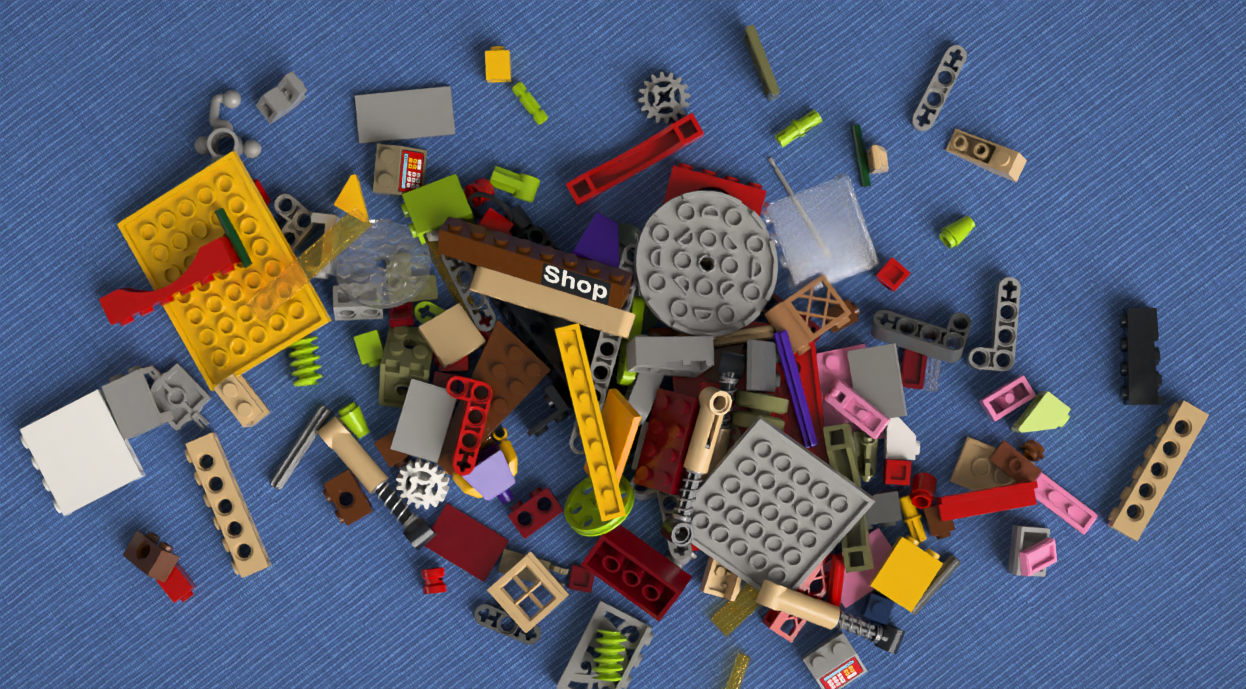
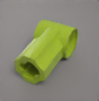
[490,166,541,203]

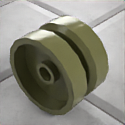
[730,391,789,431]

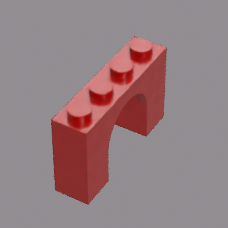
[663,163,767,216]

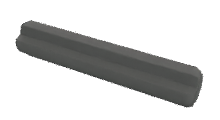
[911,554,961,615]

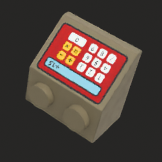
[373,144,428,197]

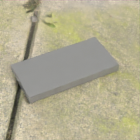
[355,86,456,144]

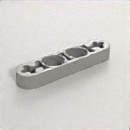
[911,45,967,132]

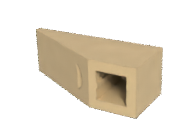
[946,129,1027,182]

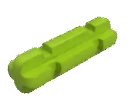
[512,82,548,125]

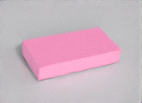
[1019,538,1057,577]

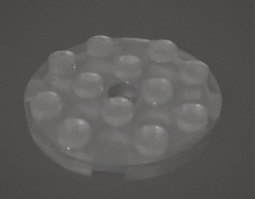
[333,219,431,309]

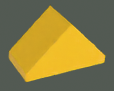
[334,174,370,224]

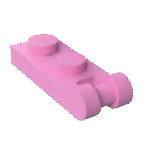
[823,378,891,439]

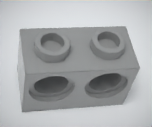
[333,284,383,321]

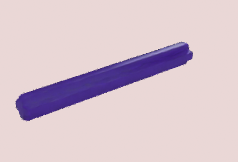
[773,330,818,448]

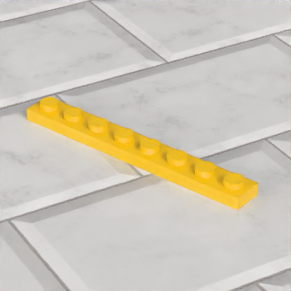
[555,323,626,521]

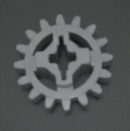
[638,72,690,125]

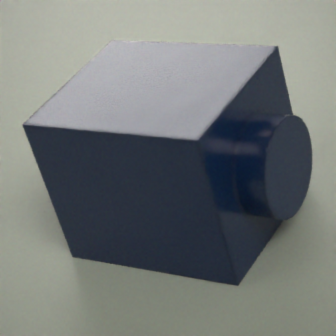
[861,592,895,625]

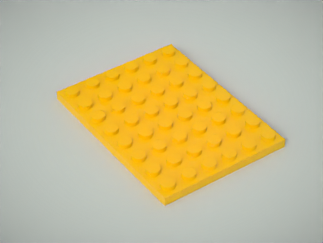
[117,151,332,392]

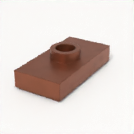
[988,440,1042,483]

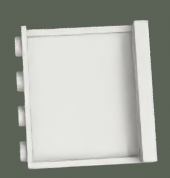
[20,389,146,516]

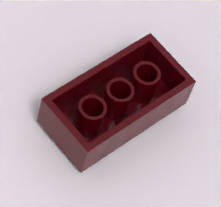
[633,388,701,496]
[580,525,692,621]

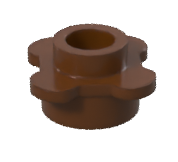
[1019,439,1045,462]

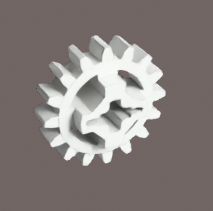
[396,458,450,509]

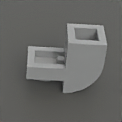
[255,71,307,124]

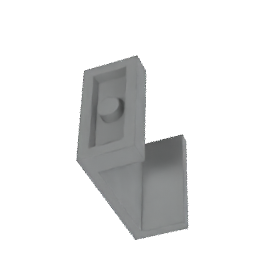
[102,365,174,440]

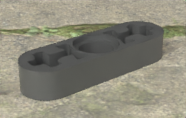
[474,603,541,645]

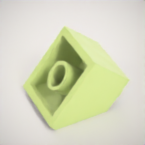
[1011,391,1071,433]

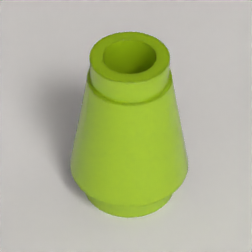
[939,215,975,249]
[338,401,370,439]

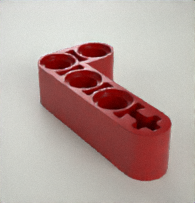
[445,375,492,476]

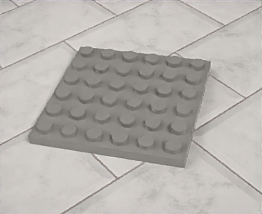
[676,415,875,591]

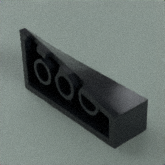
[1119,308,1164,405]

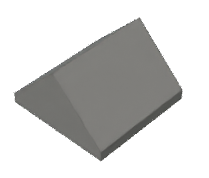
[1008,524,1050,577]

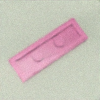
[1034,472,1099,535]

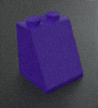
[572,212,619,268]

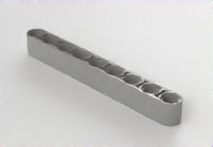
[569,244,637,455]

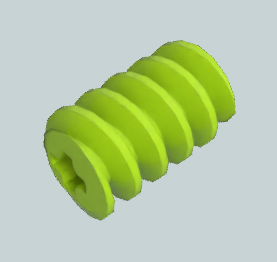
[288,336,323,387]
[591,629,627,681]

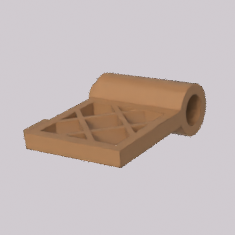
[764,274,852,356]

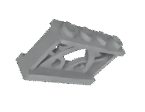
[556,600,654,689]

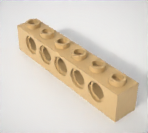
[1107,400,1209,541]
[184,432,272,578]

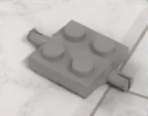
[147,363,212,431]

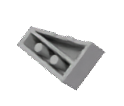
[626,335,714,378]

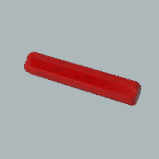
[827,554,845,608]

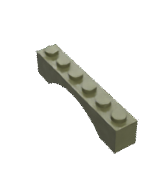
[823,423,874,573]

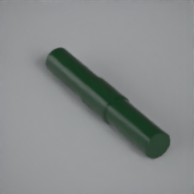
[851,124,871,188]
[215,208,253,268]

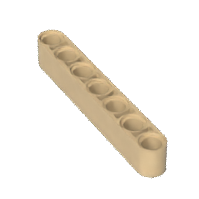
[469,266,635,339]

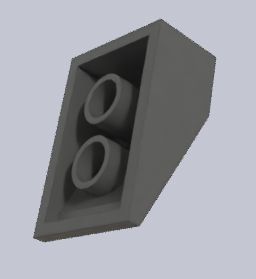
[746,339,780,393]

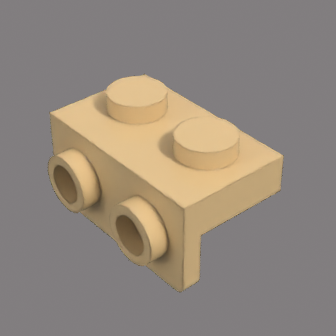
[699,556,741,601]

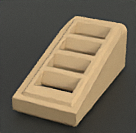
[867,145,889,174]

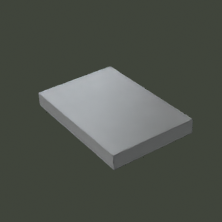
[847,343,907,418]
[390,379,458,463]

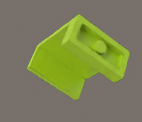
[401,174,476,245]

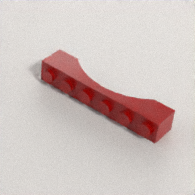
[566,113,704,207]
[99,236,241,327]

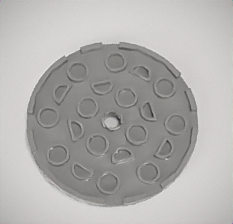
[634,191,778,337]

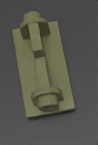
[853,431,878,482]

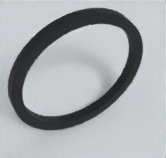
[468,192,513,222]

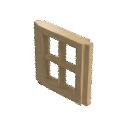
[487,551,569,633]

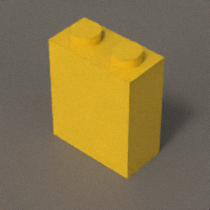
[868,535,943,612]

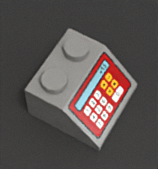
[801,630,867,689]

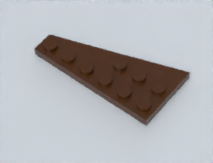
[437,320,551,476]

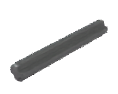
[269,405,331,490]

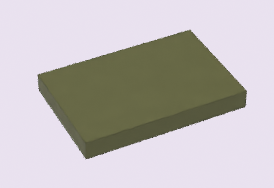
[743,24,780,101]

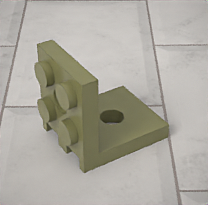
[379,326,434,408]

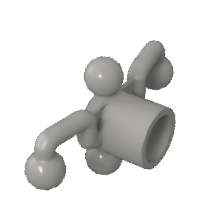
[194,90,261,167]

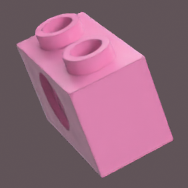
[979,375,1036,421]

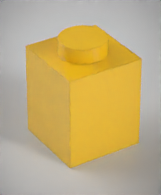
[485,46,511,83]

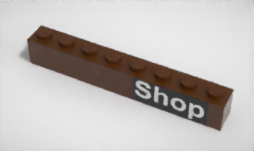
[437,217,632,310]

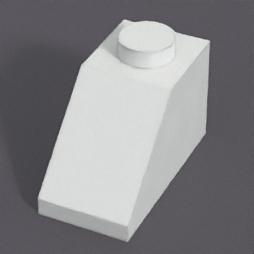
[884,417,920,460]

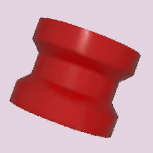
[464,178,495,207]

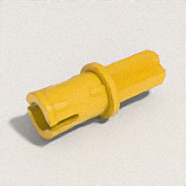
[899,495,926,542]

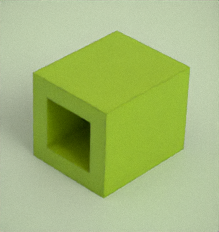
[354,330,384,368]

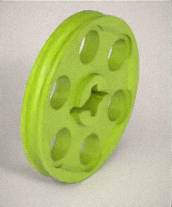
[564,475,635,536]

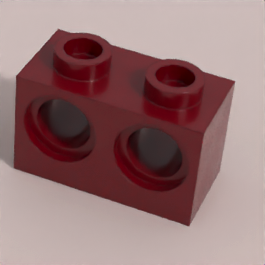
[508,486,564,539]

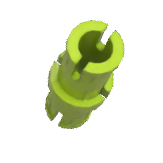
[774,109,822,148]

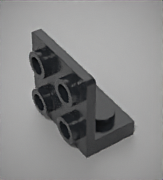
[527,384,570,437]

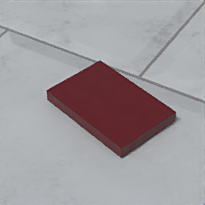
[424,503,509,582]

